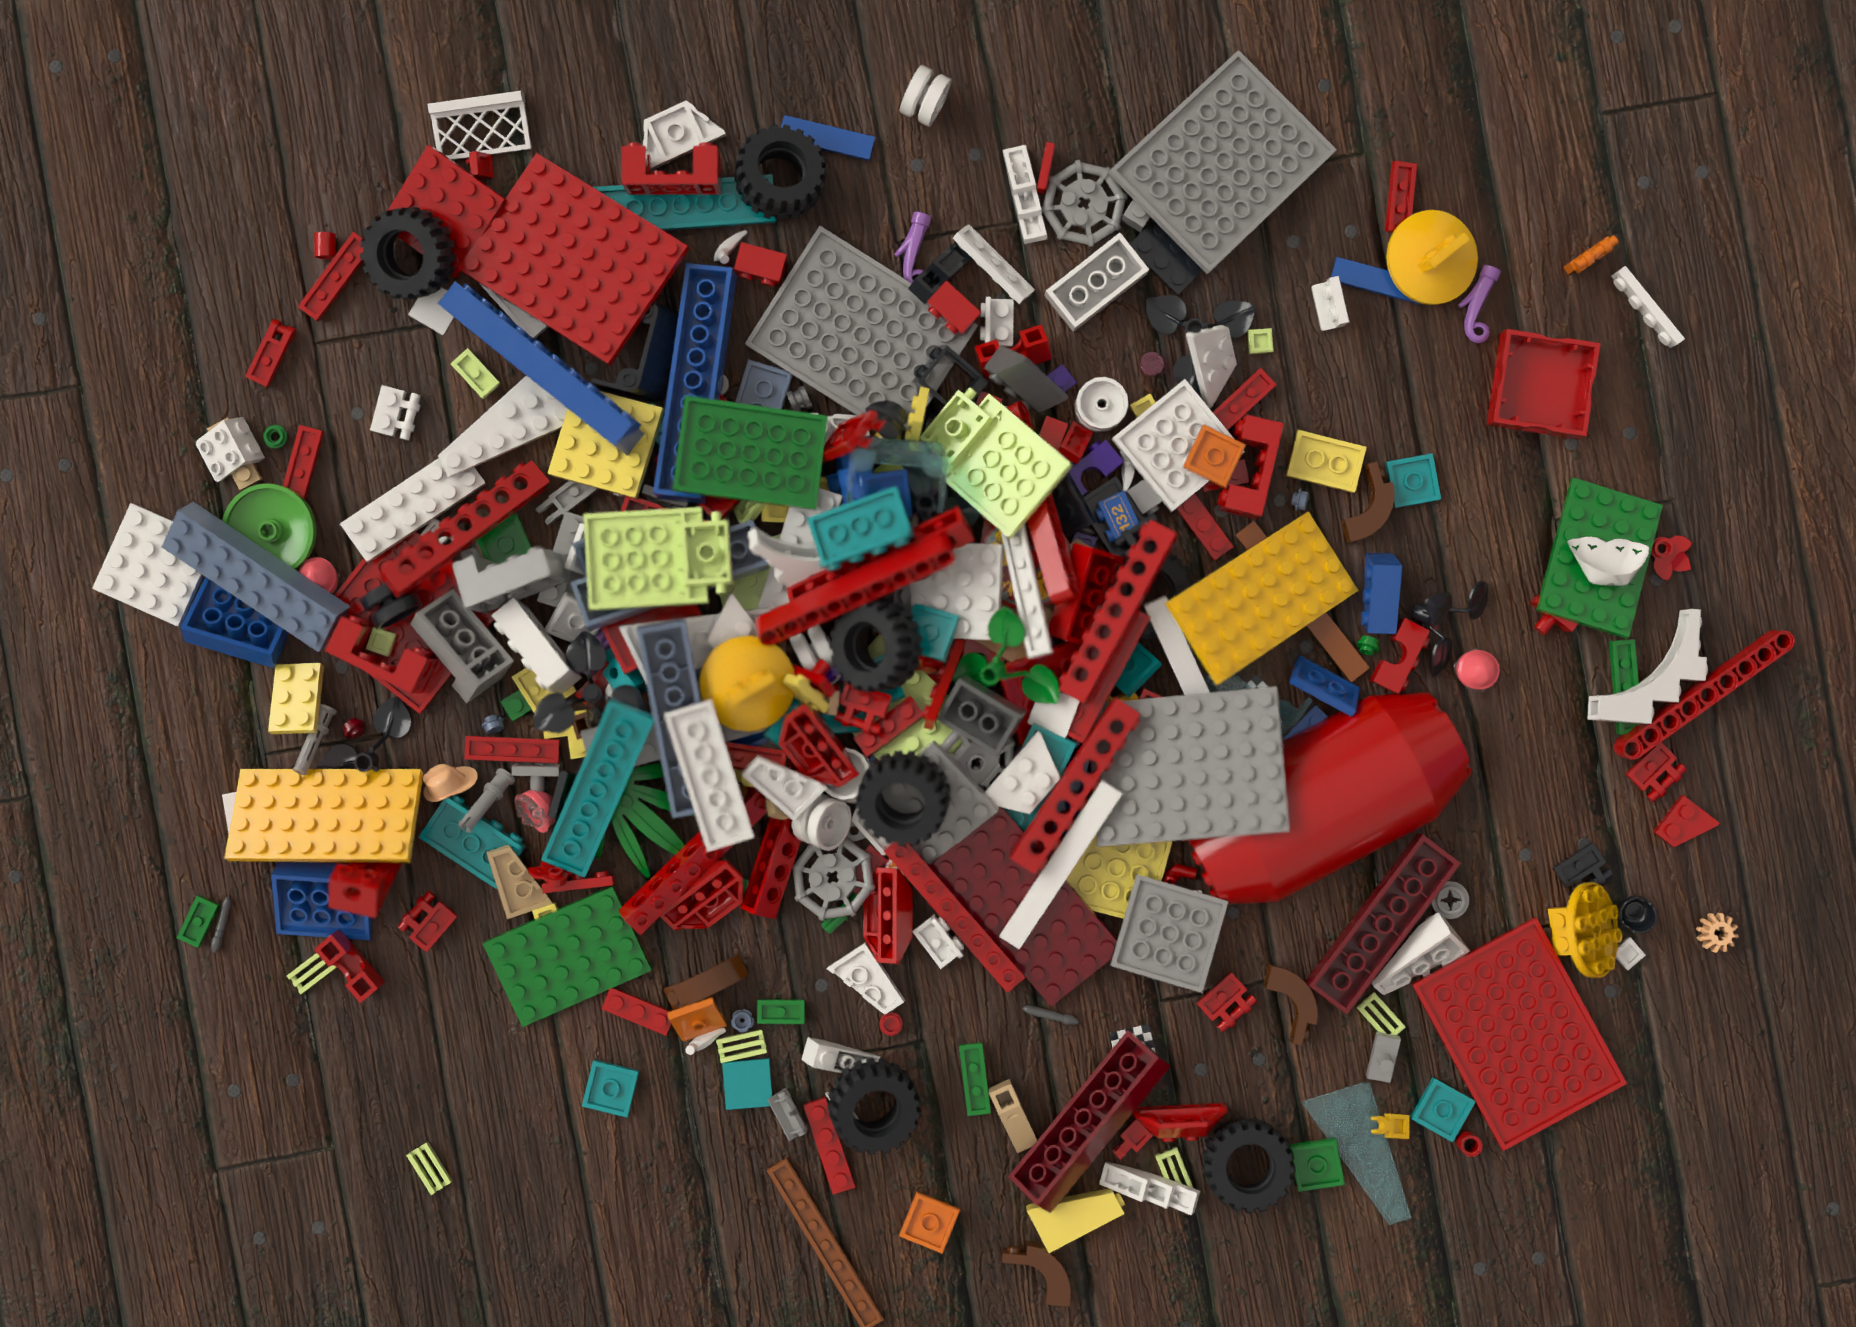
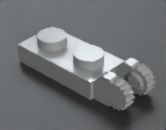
[536,481,599,525]

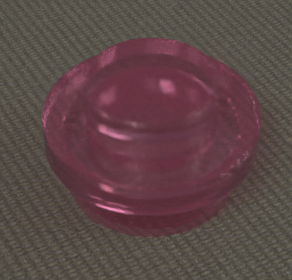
[1140,352,1164,376]

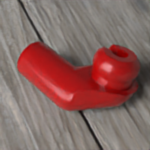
[1163,864,1197,885]

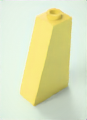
[1026,1188,1125,1253]

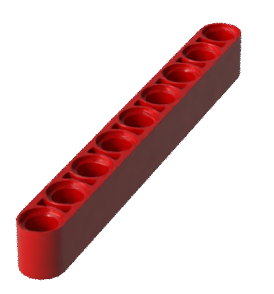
[1006,401,1079,605]
[755,535,955,646]
[1614,630,1795,760]

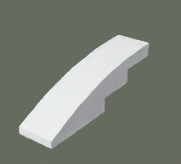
[1003,145,1047,244]
[1099,1162,1200,1215]

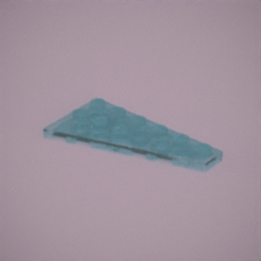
[1301,1081,1411,1225]

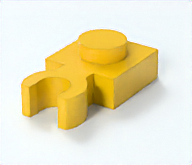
[1371,1114,1409,1139]

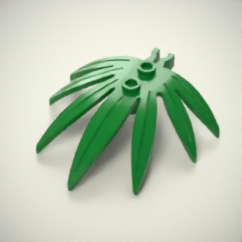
[595,763,696,878]

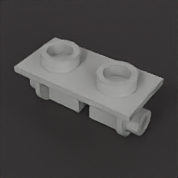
[767,1088,808,1141]

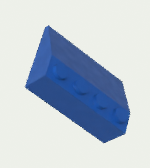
[180,577,288,668]
[271,862,372,940]

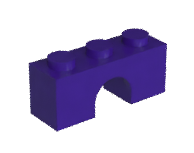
[1069,440,1124,496]

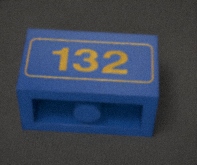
[1095,491,1139,547]

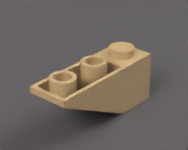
[988,1079,1037,1153]

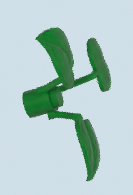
[952,607,1060,704]

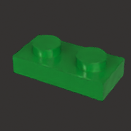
[177,895,221,948]
[757,999,805,1024]

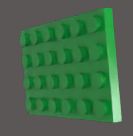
[673,396,828,511]
[1536,477,1663,639]
[483,885,652,1027]

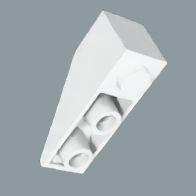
[801,1037,880,1073]

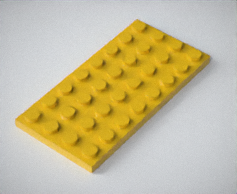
[1165,512,1359,685]
[225,769,423,862]

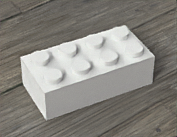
[1044,233,1149,332]
[491,598,582,694]

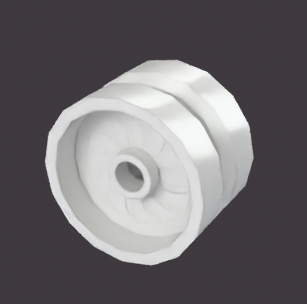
[899,65,952,127]
[1074,377,1128,432]
[789,624,837,671]
[825,748,872,804]
[792,793,851,851]

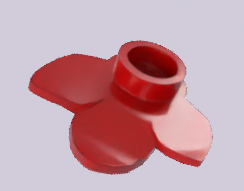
[1651,536,1692,581]
[528,861,573,888]

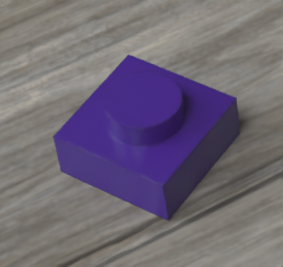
[1047,364,1077,392]

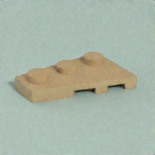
[486,845,553,919]

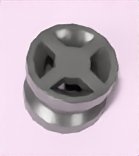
[786,386,813,412]

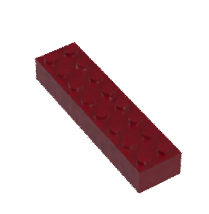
[1305,833,1461,1014]
[1008,1030,1170,1213]

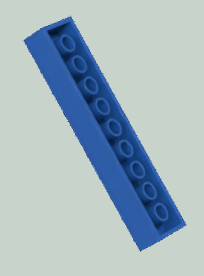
[653,263,737,504]
[437,281,645,456]

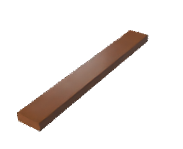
[1235,521,1370,682]
[767,1157,884,1327]

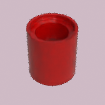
[314,232,336,259]
[1456,1131,1482,1157]

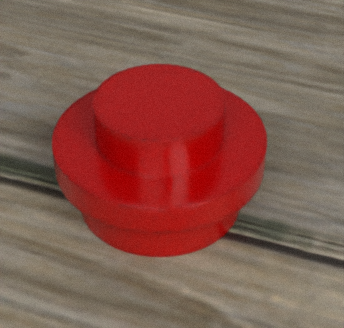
[879,1012,903,1036]

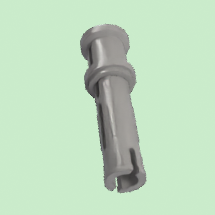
[292,704,337,775]
[458,768,515,833]

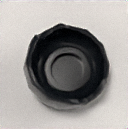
[1618,895,1657,934]

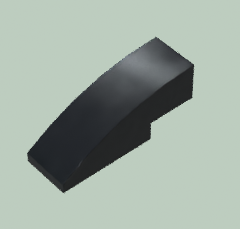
[908,241,973,304]

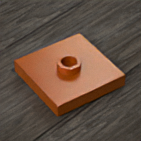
[1182,424,1246,488]
[667,997,727,1042]
[899,1191,960,1254]

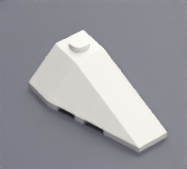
[1372,912,1470,995]

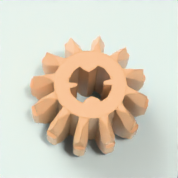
[1696,912,1739,953]

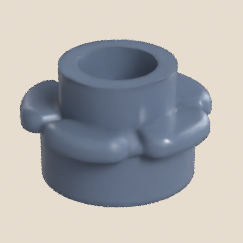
[1291,488,1309,511]
[482,714,505,734]
[731,1009,754,1032]

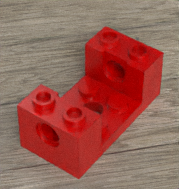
[622,142,722,195]
[1217,415,1284,519]
[325,615,438,693]
[329,862,403,918]

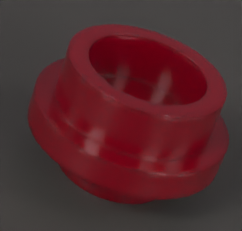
[342,717,366,739]

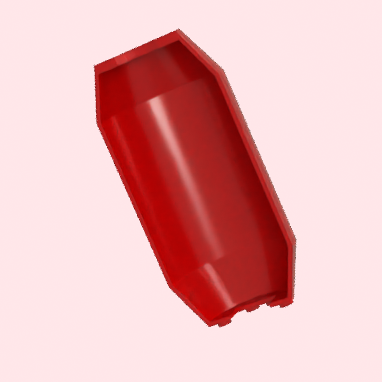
[1182,692,1472,904]

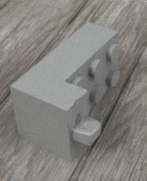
[452,546,569,613]
[410,589,514,703]

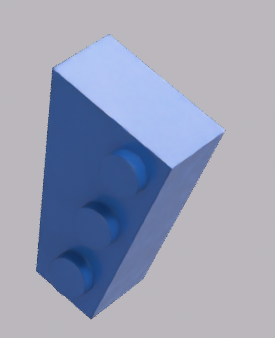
[1361,553,1402,634]

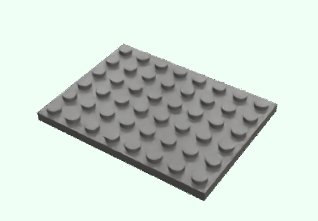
[1108,50,1337,275]
[745,226,978,443]
[1089,687,1290,847]

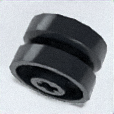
[360,583,423,630]

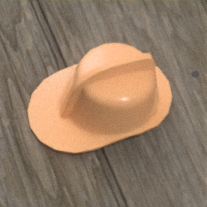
[423,764,478,802]

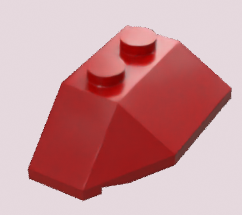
[778,703,859,788]
[660,860,743,930]
[863,867,913,964]
[1132,1103,1228,1142]

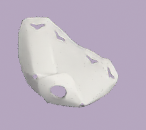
[1567,537,1649,586]

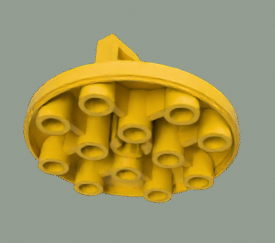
[1386,210,1478,305]
[699,635,795,732]
[1548,882,1622,978]

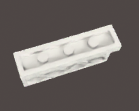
[427,91,532,160]

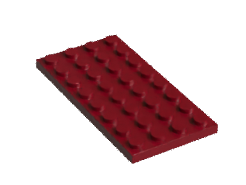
[929,807,1118,1007]

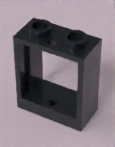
[912,345,989,408]

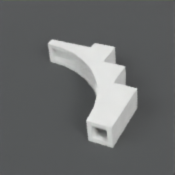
[748,528,825,587]
[1588,609,1708,724]

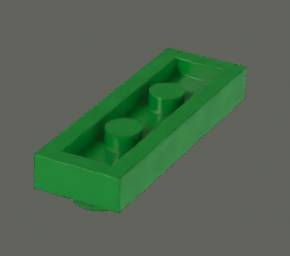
[959,1042,991,1116]

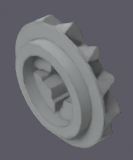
[1431,881,1469,919]

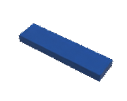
[781,115,875,161]
[1330,257,1421,305]

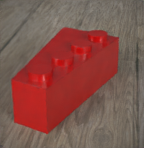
[1048,543,1125,644]

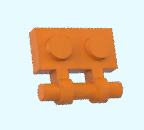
[1563,236,1619,274]

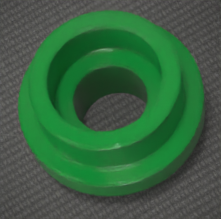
[263,425,288,449]
[1356,636,1380,656]

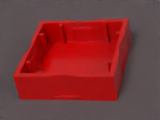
[1486,329,1601,439]

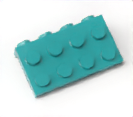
[807,486,914,571]
[418,794,527,889]

